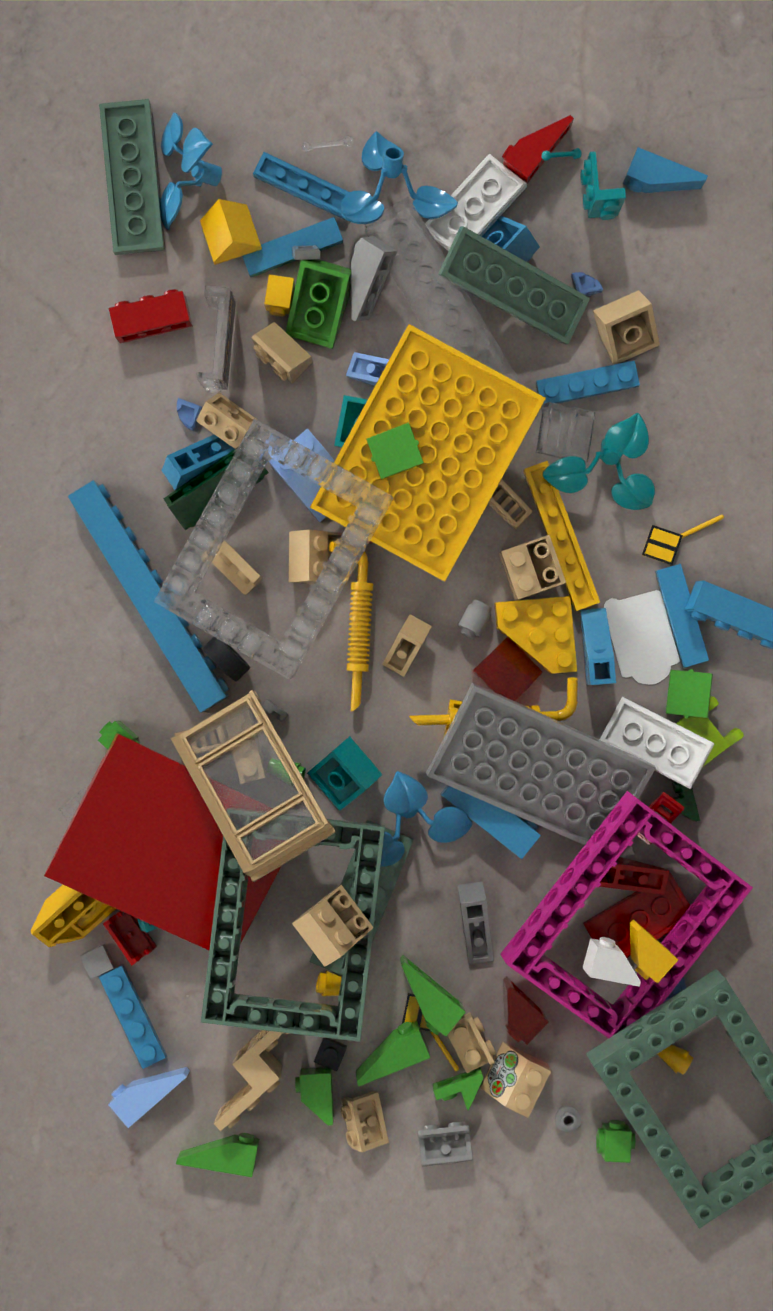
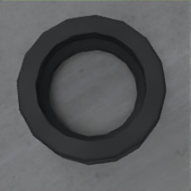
[203,634,250,682]

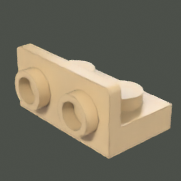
[196,393,260,449]
[211,540,263,595]
[448,1012,497,1073]
[340,1091,389,1152]

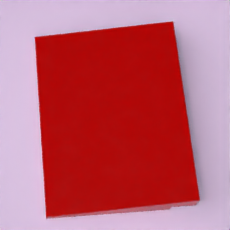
[44,733,285,950]

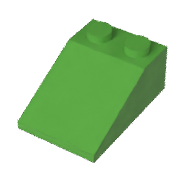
[286,259,351,349]
[400,955,465,1036]

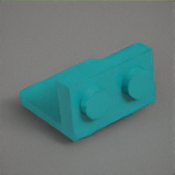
[580,151,626,220]

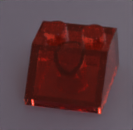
[472,637,543,701]
[503,976,549,1045]

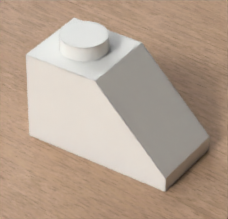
[583,937,641,987]

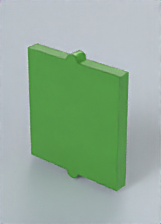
[367,422,424,479]
[666,669,713,718]

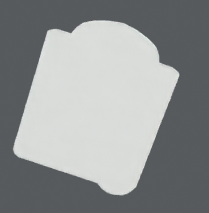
[604,590,680,685]

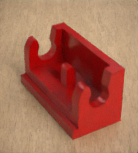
[103,911,157,966]

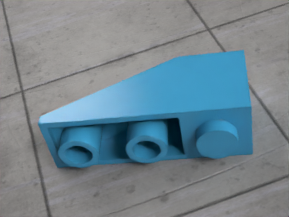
[580,608,616,685]

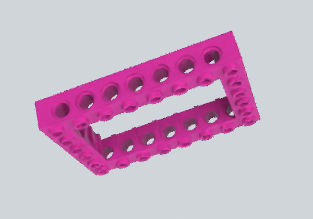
[500,791,753,1038]

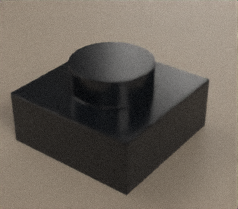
[314,1037,347,1071]

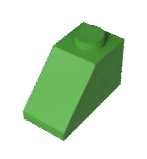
[295,1067,334,1126]

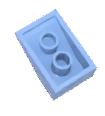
[269,428,334,522]

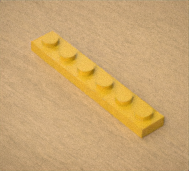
[523,461,600,612]

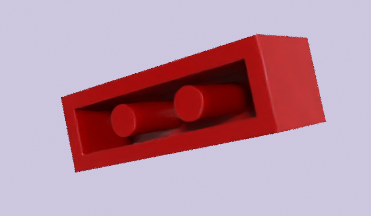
[109,289,193,343]

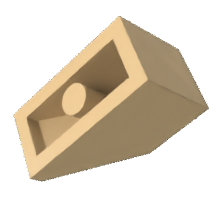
[382,614,432,677]

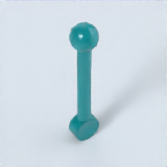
[541,148,582,161]

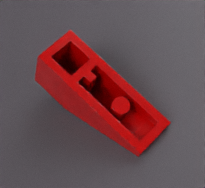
[502,115,574,184]
[599,857,669,895]

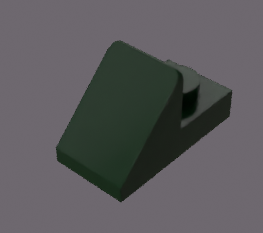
[671,780,700,822]

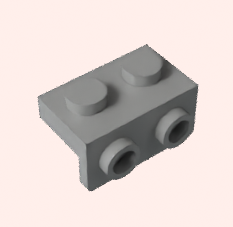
[418,1122,473,1167]

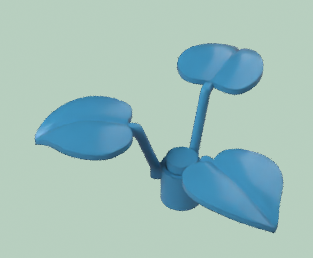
[160,113,222,231]
[341,131,458,224]
[381,771,473,867]

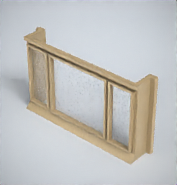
[170,690,336,882]

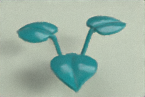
[542,413,655,510]

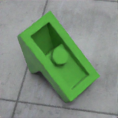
[433,1067,483,1110]

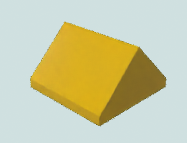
[200,199,262,265]

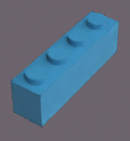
[685,580,773,649]
[441,785,541,859]

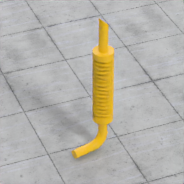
[329,542,373,711]
[409,677,578,727]

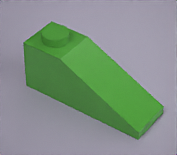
[356,1021,430,1086]
[176,1133,260,1177]

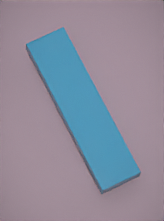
[253,152,350,219]
[242,217,344,278]
[655,564,709,668]

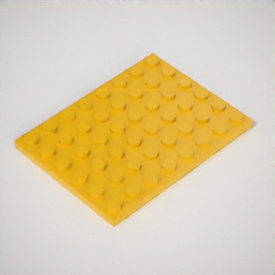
[310,324,546,582]

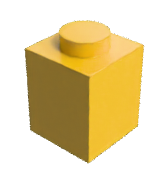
[264,274,295,317]

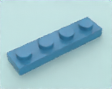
[536,360,640,407]
[99,964,167,1069]

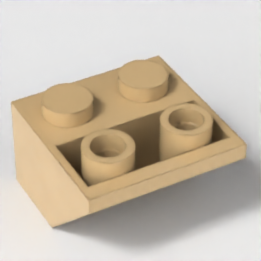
[251,322,313,384]
[289,529,347,584]
[499,535,566,601]
[292,885,374,967]

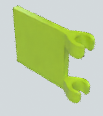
[675,696,744,766]

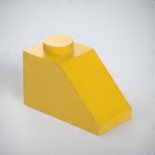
[630,919,678,984]

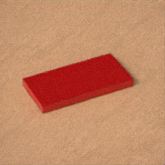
[583,872,690,958]

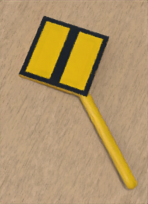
[642,514,724,565]
[402,993,459,1072]

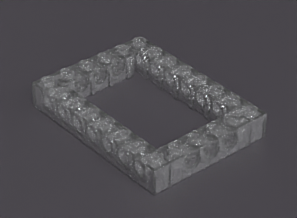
[154,418,394,679]

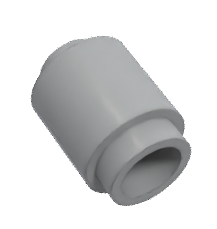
[458,600,492,639]

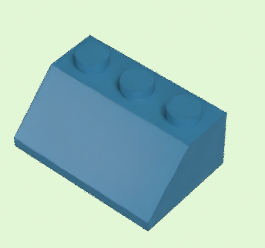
[475,216,540,296]

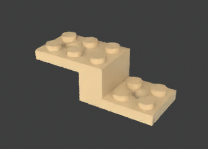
[214,1030,290,1132]

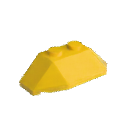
[31,885,116,947]

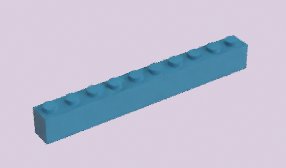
[68,480,230,713]

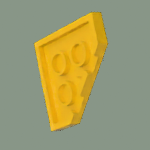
[494,596,577,674]

